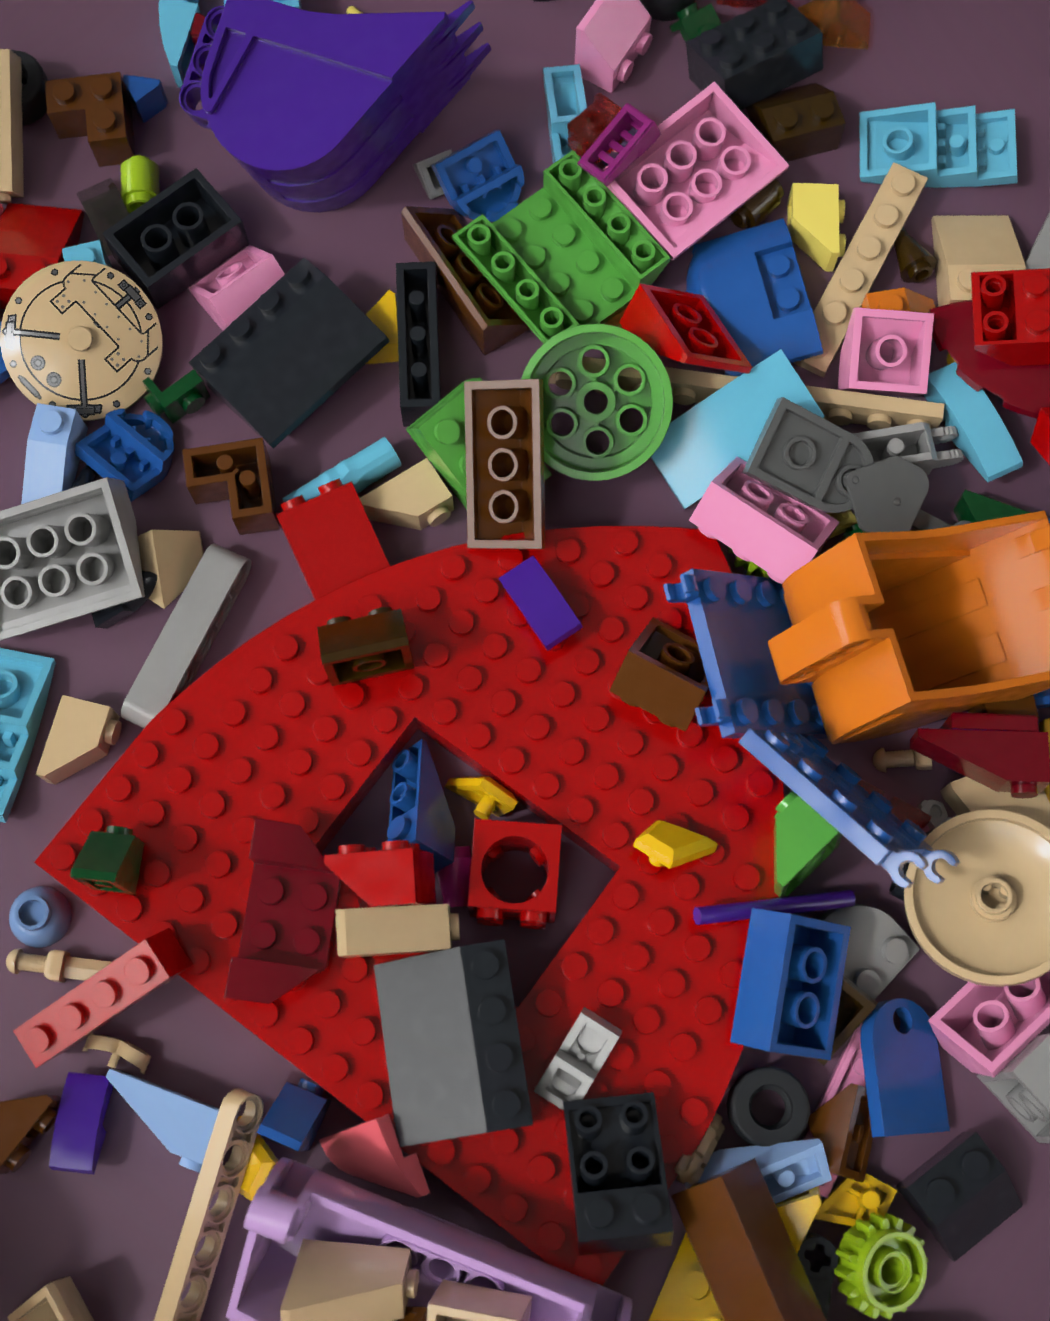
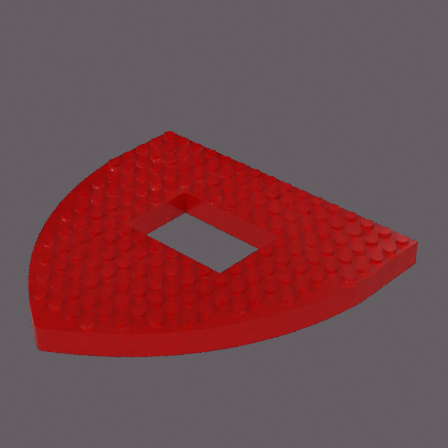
[34,526,784,1286]

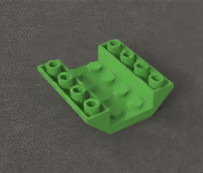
[452,150,671,344]

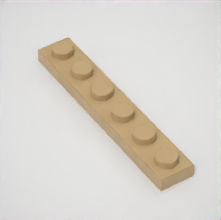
[793,162,928,378]

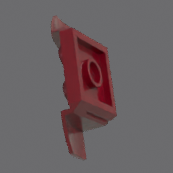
[224,818,342,1004]

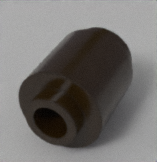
[729,179,784,229]

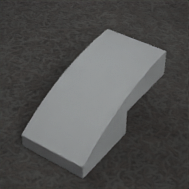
[534,1007,623,1111]

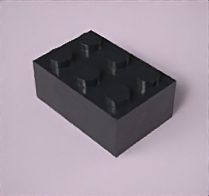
[686,0,823,110]
[102,168,250,310]

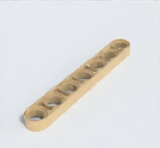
[154,1088,264,1321]

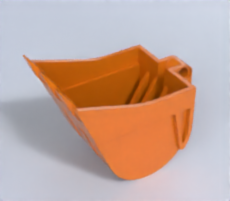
[768,511,1050,744]

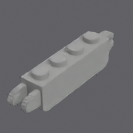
[845,422,964,475]

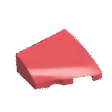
[319,1114,430,1198]

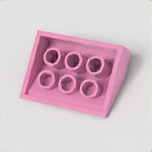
[602,81,790,261]

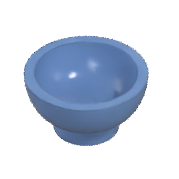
[9,886,72,948]

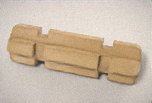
[675,1113,725,1185]

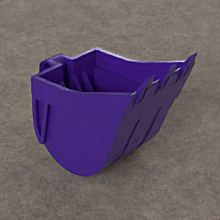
[179,0,491,212]

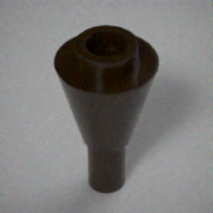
[894,227,937,283]

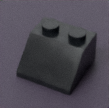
[896,1132,1022,1262]

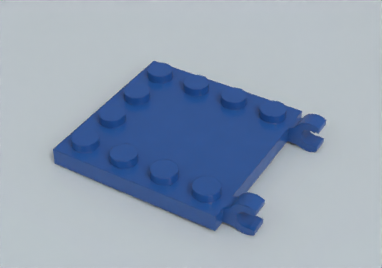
[663,568,827,739]
[738,728,960,888]

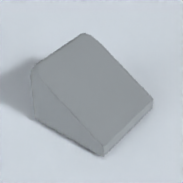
[413,149,452,200]

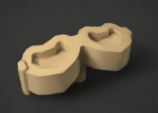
[82,1034,151,1074]

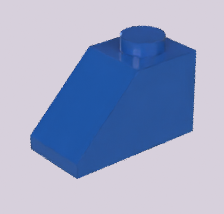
[257,1078,332,1151]

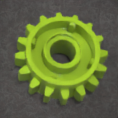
[834,1213,928,1319]

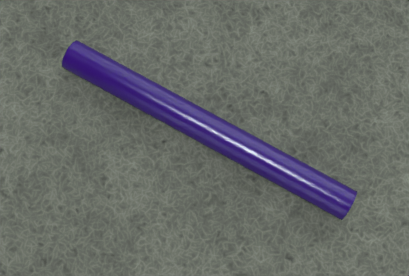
[693,890,855,925]

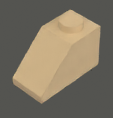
[360,458,454,530]
[36,695,121,785]

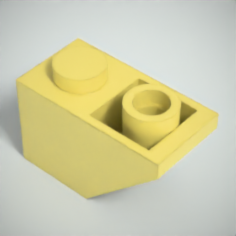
[787,183,846,272]

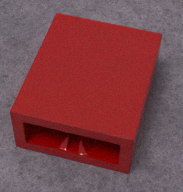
[276,478,390,600]

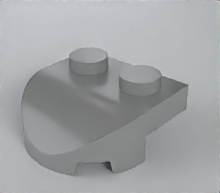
[819,904,920,1000]

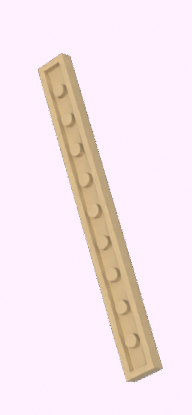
[549,356,944,430]

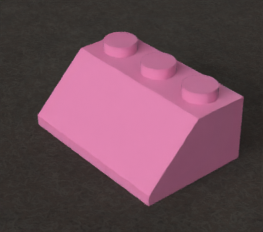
[689,456,840,584]
[928,971,1050,1077]

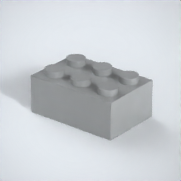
[977,1033,1050,1143]

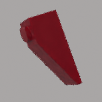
[910,728,1050,799]

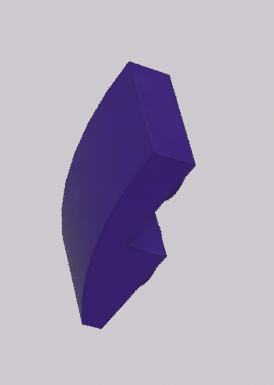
[499,556,583,651]
[49,1072,114,1175]

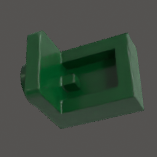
[669,2,721,44]
[142,369,210,424]

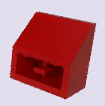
[970,268,1050,366]
[324,840,436,907]

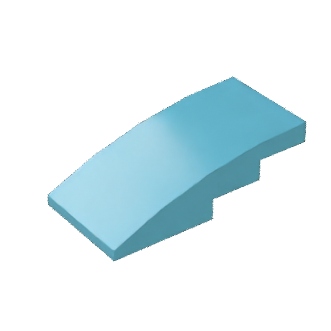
[859,102,1018,188]
[651,349,825,510]
[0,648,56,823]

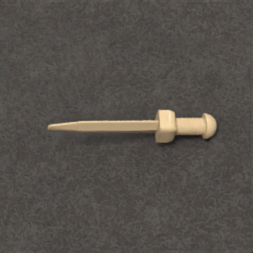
[873,748,932,772]
[6,948,169,984]

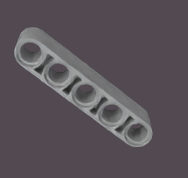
[121,543,252,728]

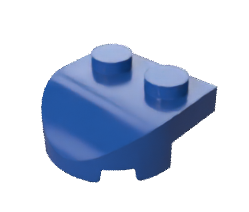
[431,129,524,222]
[75,408,174,502]

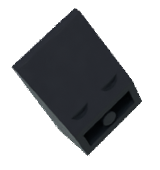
[563,1092,674,1256]

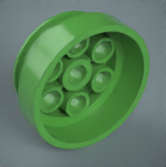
[521,324,673,481]

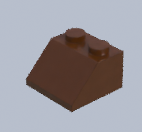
[609,617,709,731]

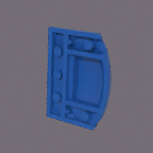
[686,218,823,377]

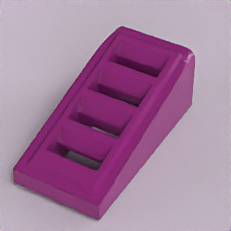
[577,102,661,187]

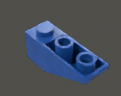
[387,739,456,874]

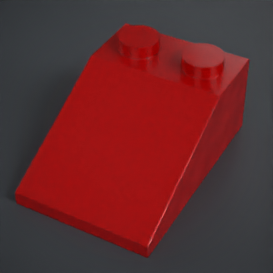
[0,203,84,309]
[619,283,752,374]

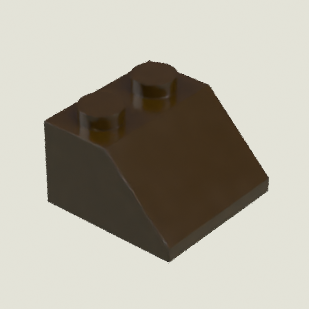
[746,83,846,162]
[317,607,414,686]

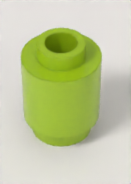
[121,155,160,213]

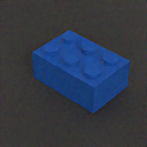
[730,908,851,1060]

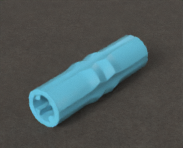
[282,437,402,502]

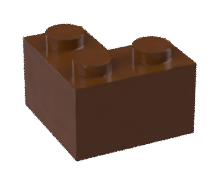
[45,72,136,167]
[182,437,279,535]

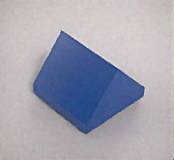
[122,75,168,123]

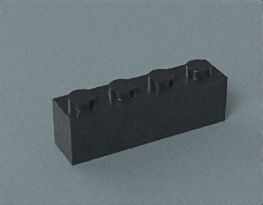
[396,261,442,427]

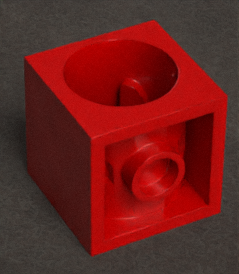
[467,819,562,929]

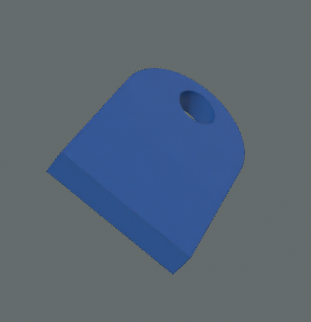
[860,998,950,1137]

